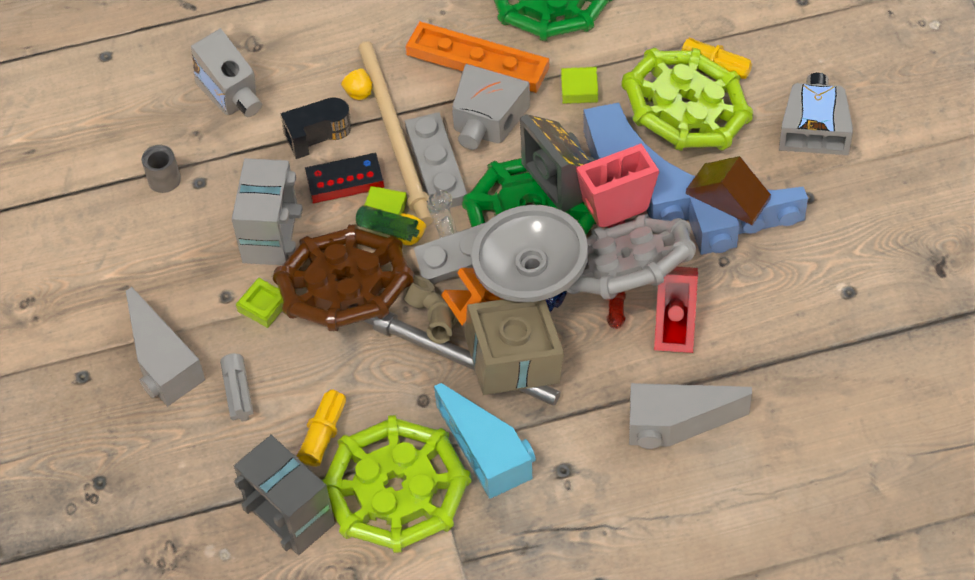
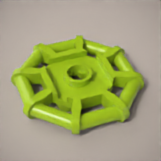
[621,47,753,151]
[321,415,472,553]

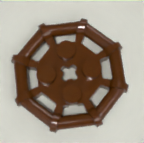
[273,224,415,331]

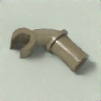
[404,276,457,344]

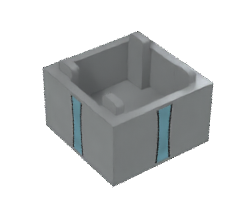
[232,158,303,265]

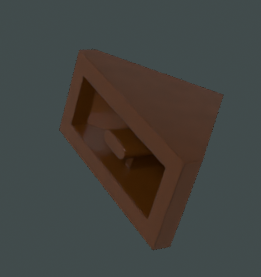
[686,156,771,225]

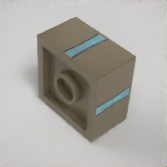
[464,299,564,395]

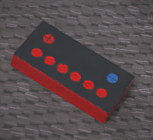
[305,152,384,204]

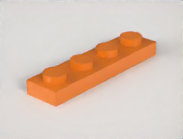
[406,21,550,93]

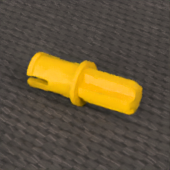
[681,37,752,79]
[296,389,346,467]

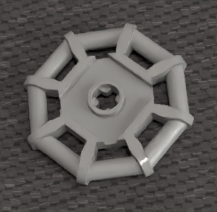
[566,214,696,299]

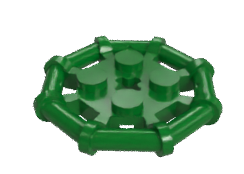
[494,0,613,41]
[462,158,597,235]

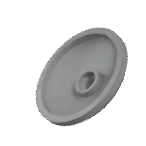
[471,205,588,302]

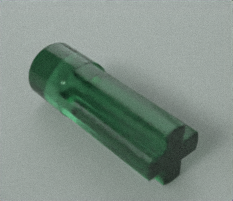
[356,205,419,242]

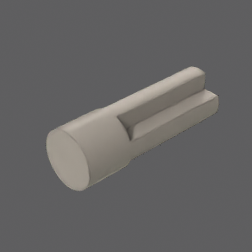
[220,354,254,422]

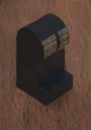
[280,97,351,159]

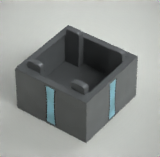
[233,434,335,556]

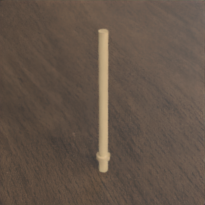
[359,41,433,226]

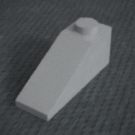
[126,287,205,407]
[629,383,752,449]

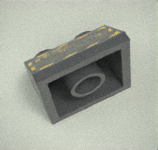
[520,114,595,212]

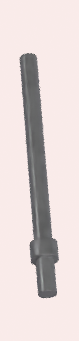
[349,303,560,406]

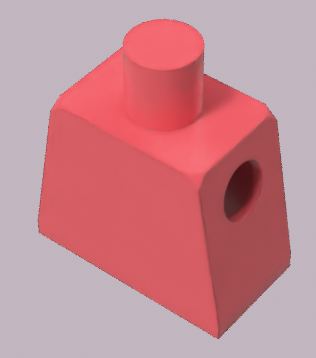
[576,143,659,228]

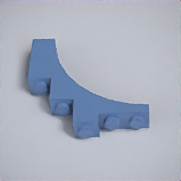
[583,102,808,255]

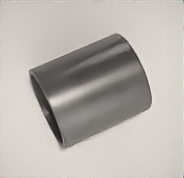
[141,145,181,193]

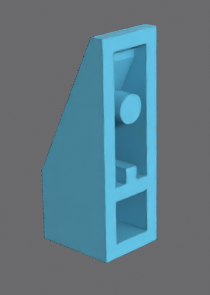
[434,383,536,499]

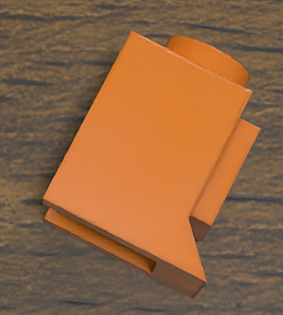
[441,267,503,326]

